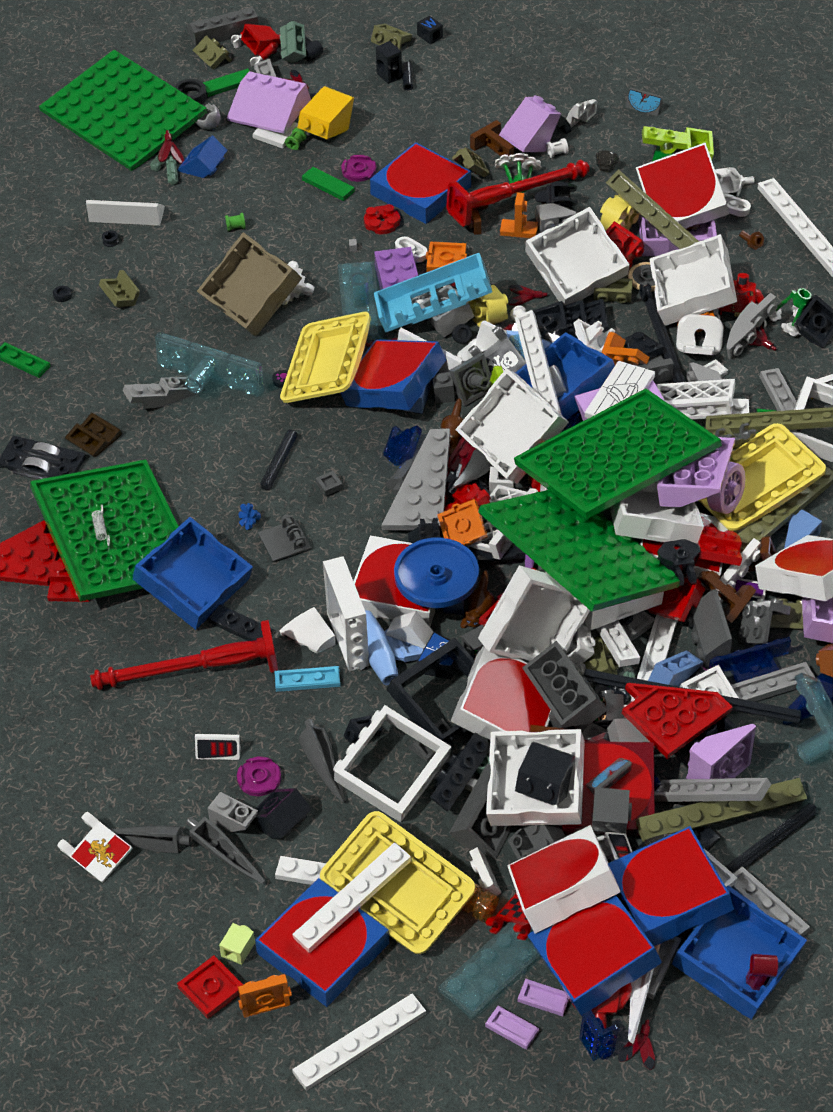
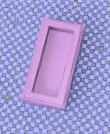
[518,979,569,1016]
[485,1006,539,1050]

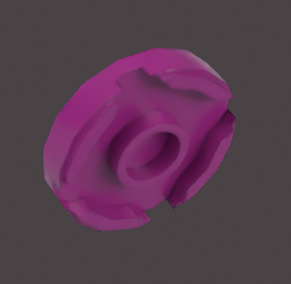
[341,155,376,182]
[237,756,281,796]

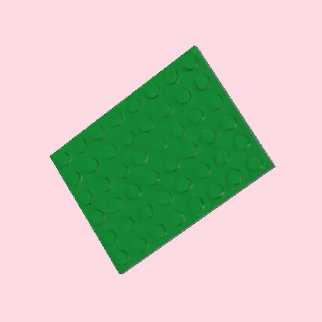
[39,50,208,171]
[514,388,722,519]
[30,460,179,602]
[478,490,680,612]

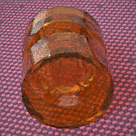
[461,883,499,923]

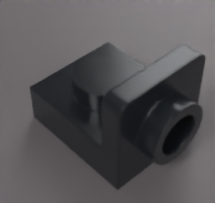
[344,715,383,744]

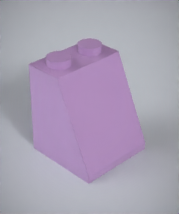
[499,95,561,152]

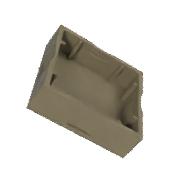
[197,232,302,336]

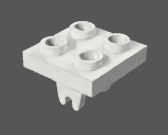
[573,319,615,352]

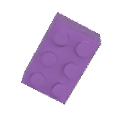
[374,247,418,290]

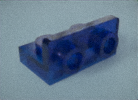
[383,425,422,466]
[579,1010,618,1061]

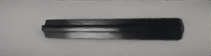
[260,429,297,490]

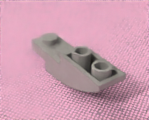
[727,293,777,360]
[123,376,202,409]

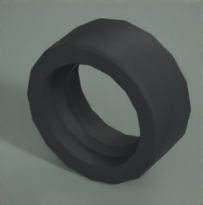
[174,79,207,105]

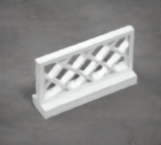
[657,379,736,419]
[468,485,538,560]

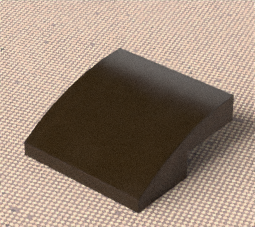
[65,412,122,457]

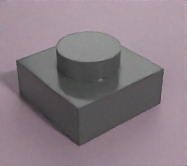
[315,471,343,496]

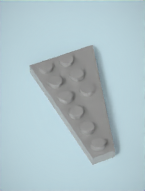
[381,429,451,530]

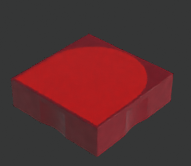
[562,741,654,837]

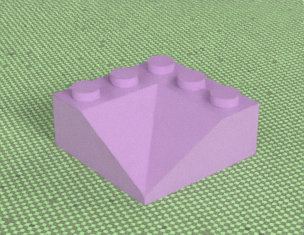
[686,724,756,802]

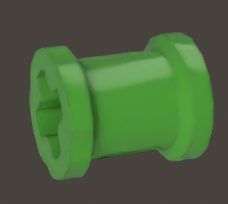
[285,127,307,150]
[225,213,246,232]

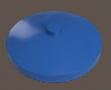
[394,538,479,608]

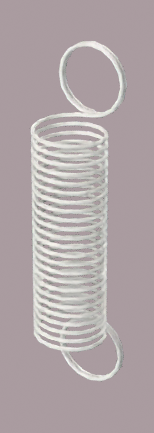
[92,504,110,546]

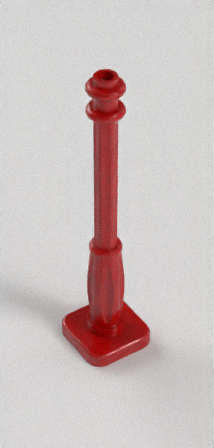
[446,160,589,227]
[90,620,278,690]

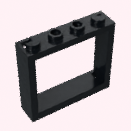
[386,638,475,745]

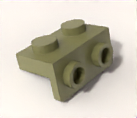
[193,36,232,69]
[99,270,140,307]
[594,278,633,303]
[770,599,804,630]
[583,635,618,675]

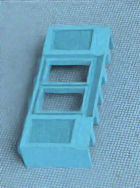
[374,253,492,332]

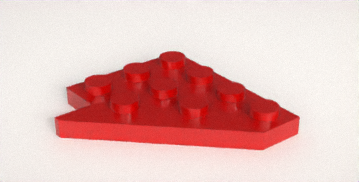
[0,520,59,586]
[621,683,733,759]

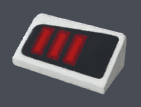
[195,734,241,760]
[604,832,632,862]

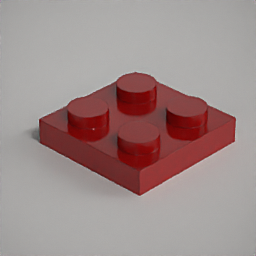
[177,955,243,1019]

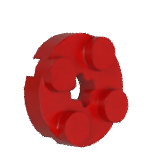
[364,204,400,234]

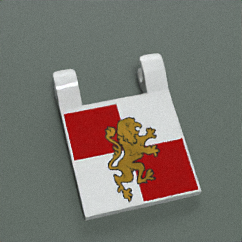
[57,812,133,883]

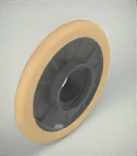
[628,262,655,292]

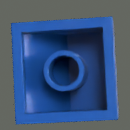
[177,135,227,178]

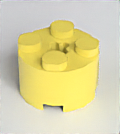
[599,195,639,231]
[468,285,508,327]

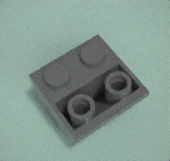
[508,825,566,860]

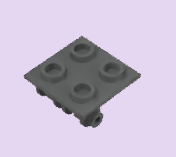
[258,514,311,562]

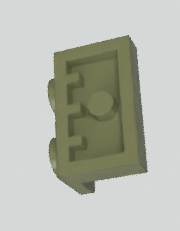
[371,23,412,50]
[452,147,490,177]

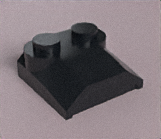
[794,295,833,348]

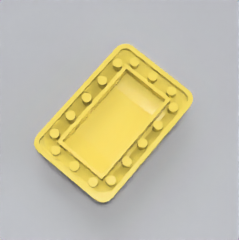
[280,312,371,403]
[698,423,826,531]
[320,811,475,954]

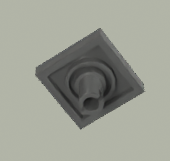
[449,353,491,406]

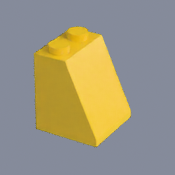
[297,86,354,139]

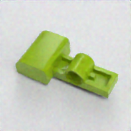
[642,126,714,160]

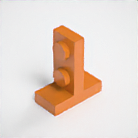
[500,193,538,238]
[601,332,649,366]

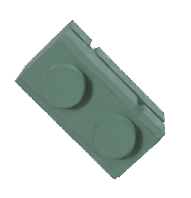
[280,21,306,63]

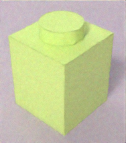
[219,923,255,965]

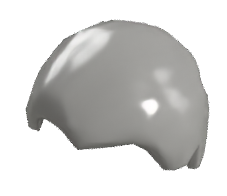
[195,103,221,130]

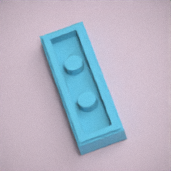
[275,666,340,692]

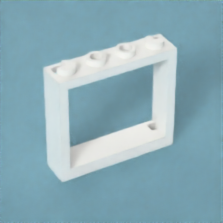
[789,377,833,462]
[323,556,369,671]
[333,705,451,822]

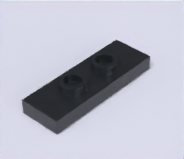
[208,604,273,641]

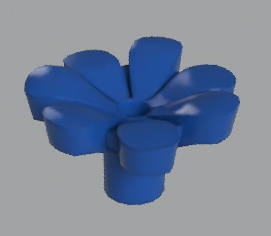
[239,503,261,530]

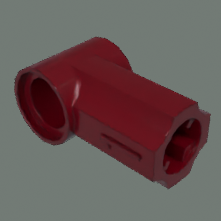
[746,953,778,990]

